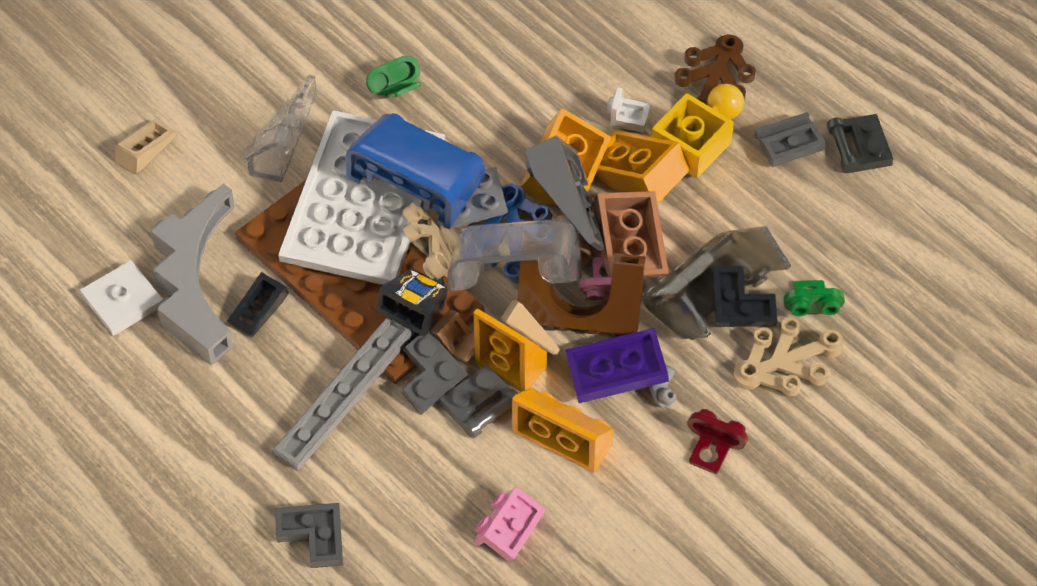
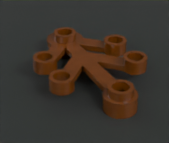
[675,34,756,105]

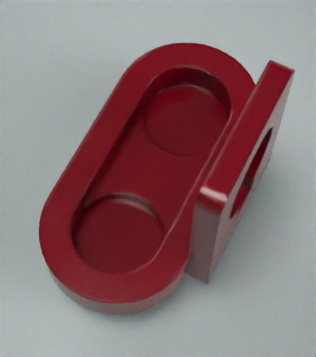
[687,409,748,474]

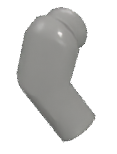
[649,365,676,408]

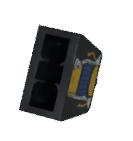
[375,270,448,337]

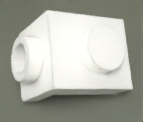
[606,87,651,133]

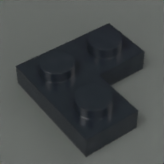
[712,266,777,327]

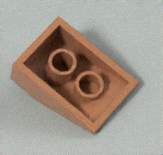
[590,191,669,277]

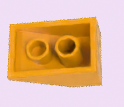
[594,130,690,204]
[473,308,547,392]

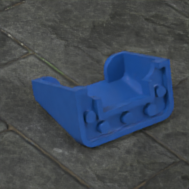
[346,113,485,230]

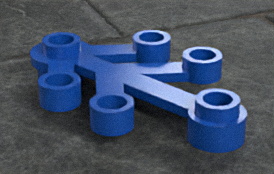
[478,183,555,284]

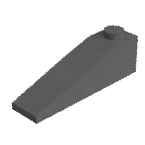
[525,135,605,251]

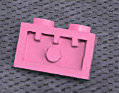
[473,486,546,562]

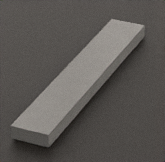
[273,318,416,471]

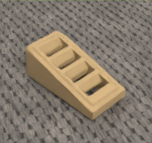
[115,119,176,174]
[501,299,560,355]

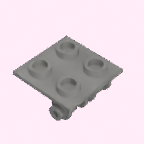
[450,167,508,229]

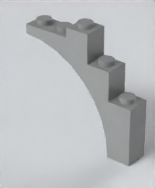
[151,183,235,366]

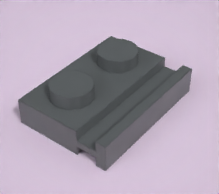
[754,112,826,167]

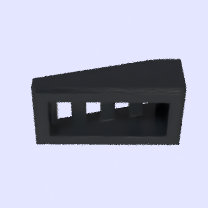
[227,272,289,337]

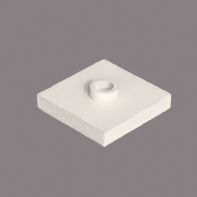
[80,260,163,336]

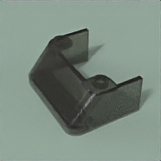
[642,226,791,340]

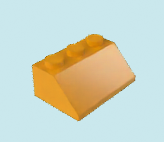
[520,108,611,205]
[512,388,613,473]

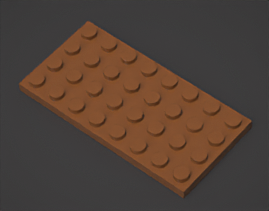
[235,179,485,384]

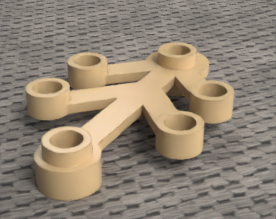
[403,203,460,280]
[733,317,844,396]

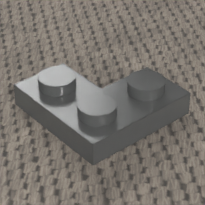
[401,331,468,415]
[275,503,343,568]

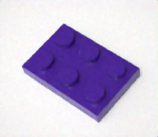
[565,328,669,403]

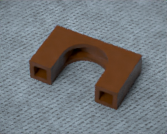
[517,244,646,337]

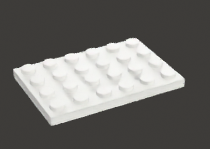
[278,110,446,285]

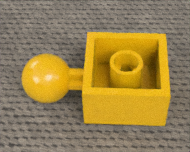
[651,84,744,179]

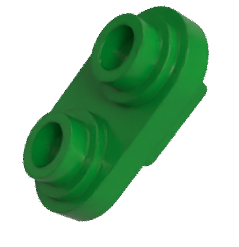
[366,56,421,98]
[783,280,845,317]

